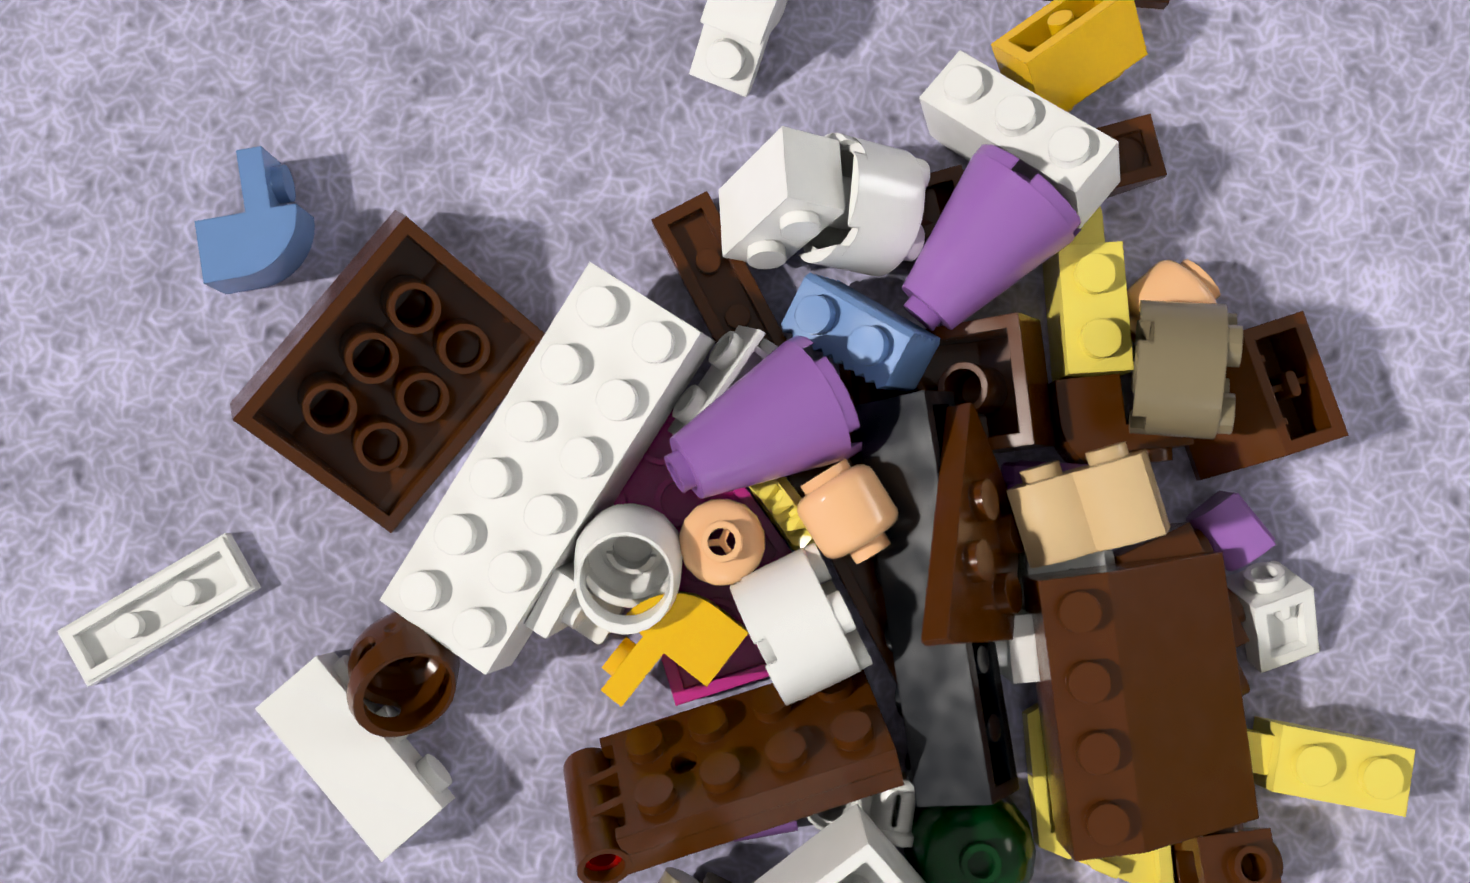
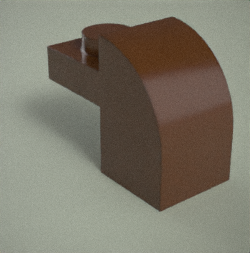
[1048,373,1194,464]

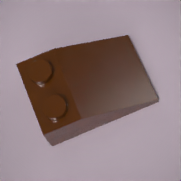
[839,312,1056,466]

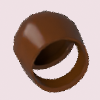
[346,611,460,737]

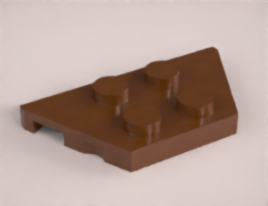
[921,402,1025,646]

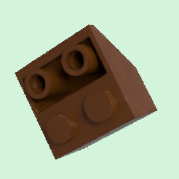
[1184,311,1349,481]

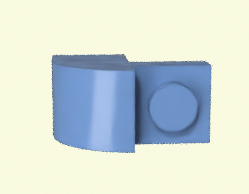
[194,146,315,295]

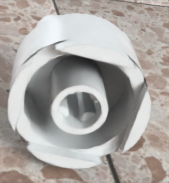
[799,133,930,276]
[730,542,873,706]

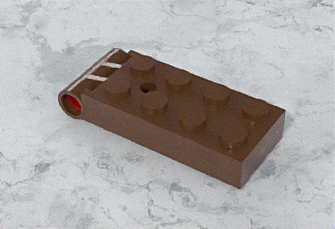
[563,669,904,883]

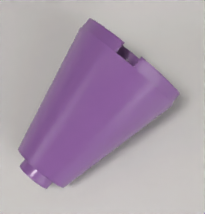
[902,144,1082,331]
[664,335,862,499]

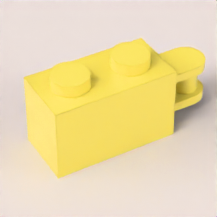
[1042,206,1134,381]
[1247,716,1415,817]

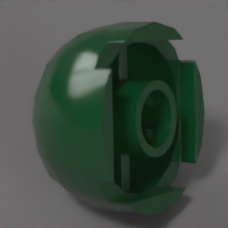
[904,796,1036,883]

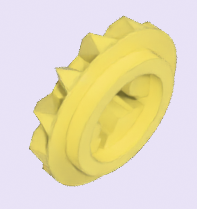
[748,477,818,551]

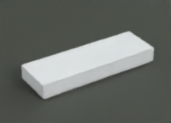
[57,533,261,687]

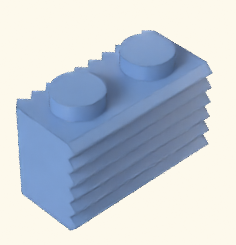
[781,272,940,392]

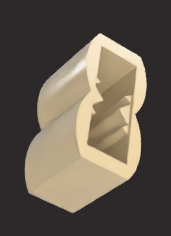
[1006,441,1171,569]

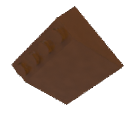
[230,210,545,533]
[1022,551,1259,861]

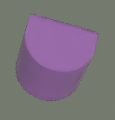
[1186,491,1276,571]

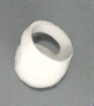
[574,503,683,635]

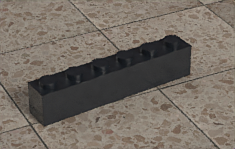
[853,390,1020,807]

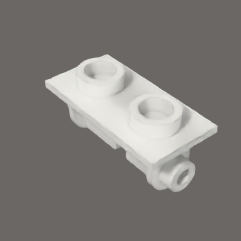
[667,325,778,435]

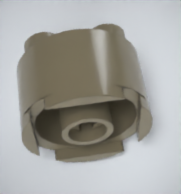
[1129,300,1243,439]

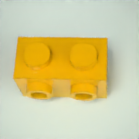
[991,0,1148,113]

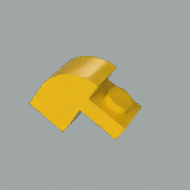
[601,591,749,707]

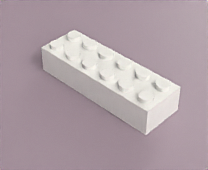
[379,262,716,675]

